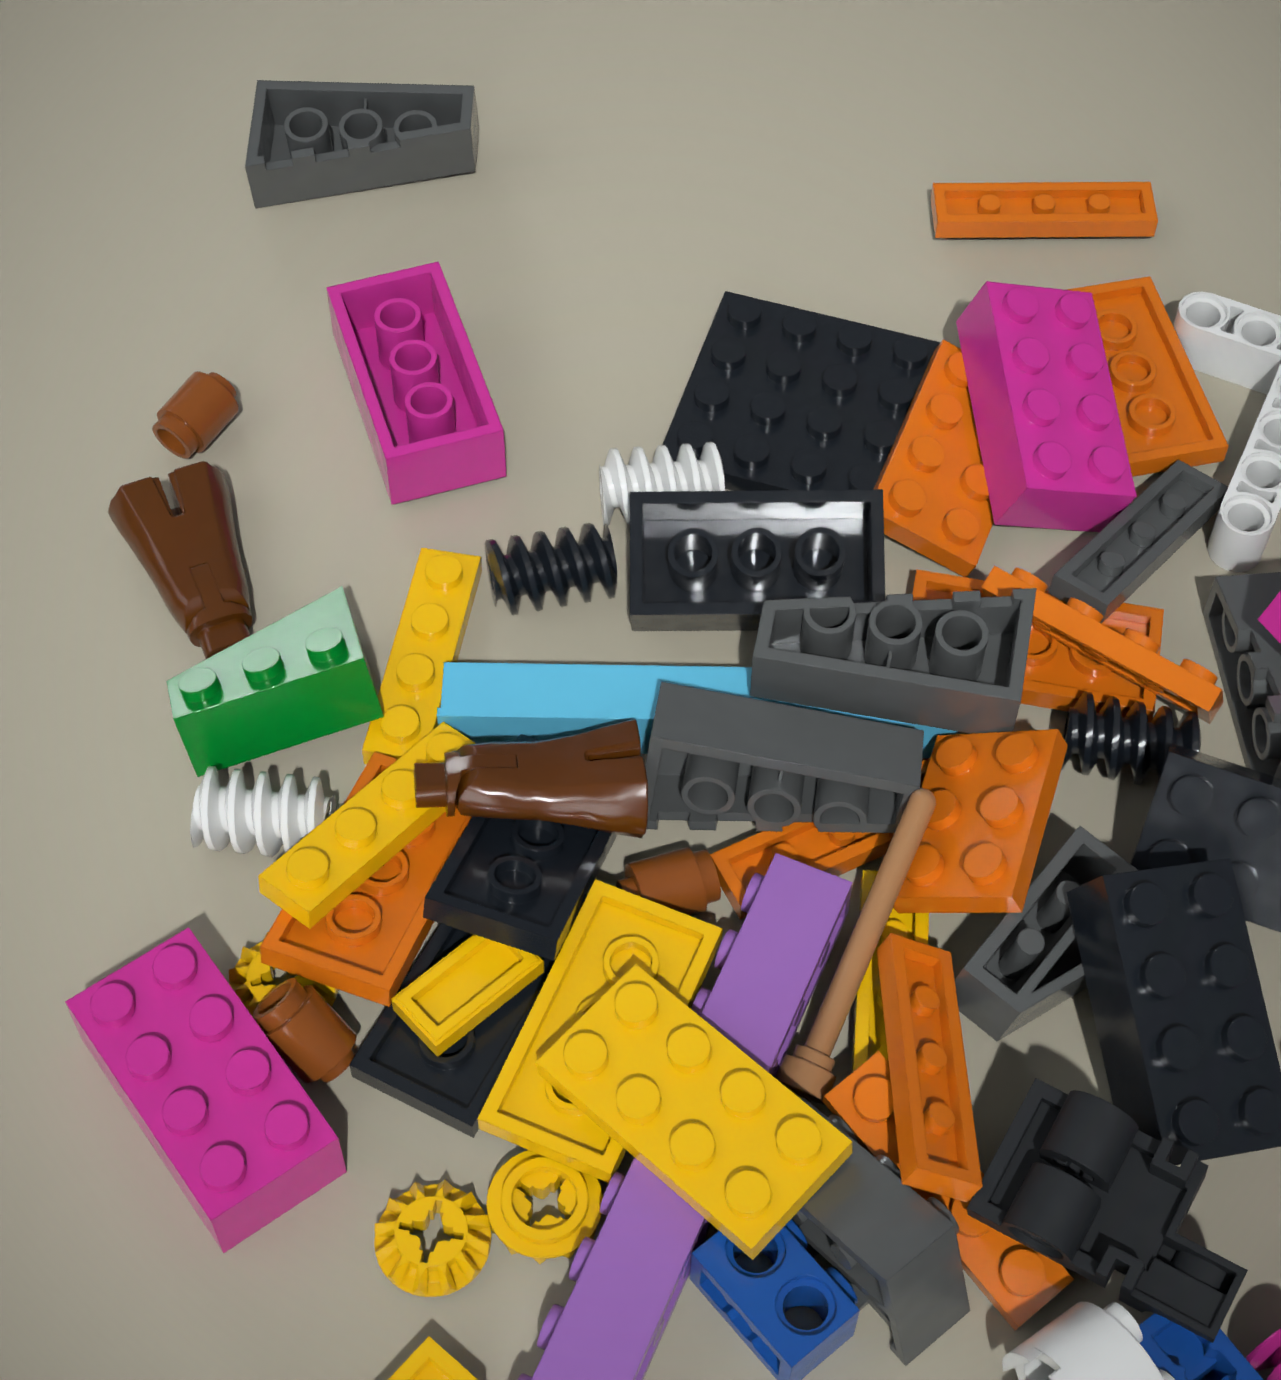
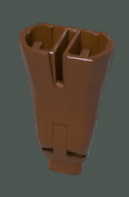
[108,461,253,659]
[414,719,648,838]

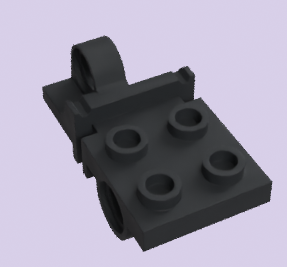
[967,1078,1248,1343]

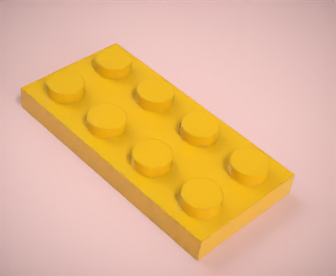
[477,879,723,1183]
[536,964,853,1260]

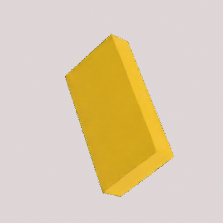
[391,935,544,1057]

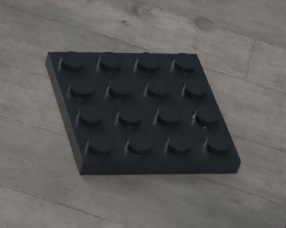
[663,291,941,491]

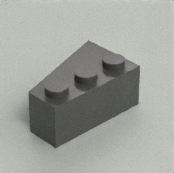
[955,826,1138,1041]
[792,1098,970,1366]

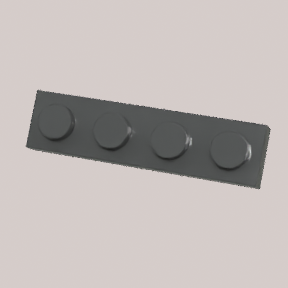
[1048,459,1228,624]

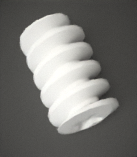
[599,442,725,526]
[190,766,337,857]

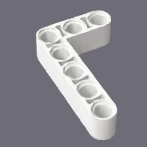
[1173,291,1281,572]

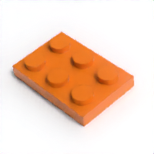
[893,729,1068,913]

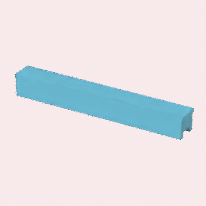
[437,662,958,759]

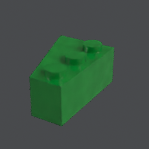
[166,586,384,777]

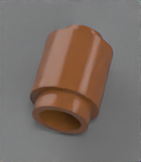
[152,371,239,459]
[616,847,721,916]
[253,978,357,1083]

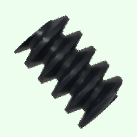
[484,523,617,615]
[1061,691,1201,785]

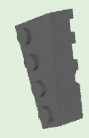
[245,80,479,209]
[1203,572,1281,779]
[750,588,1037,734]
[645,682,924,833]

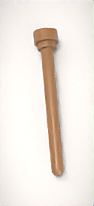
[775,788,936,1105]

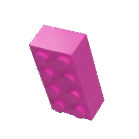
[326,261,506,505]
[956,281,1137,532]
[65,927,347,1253]

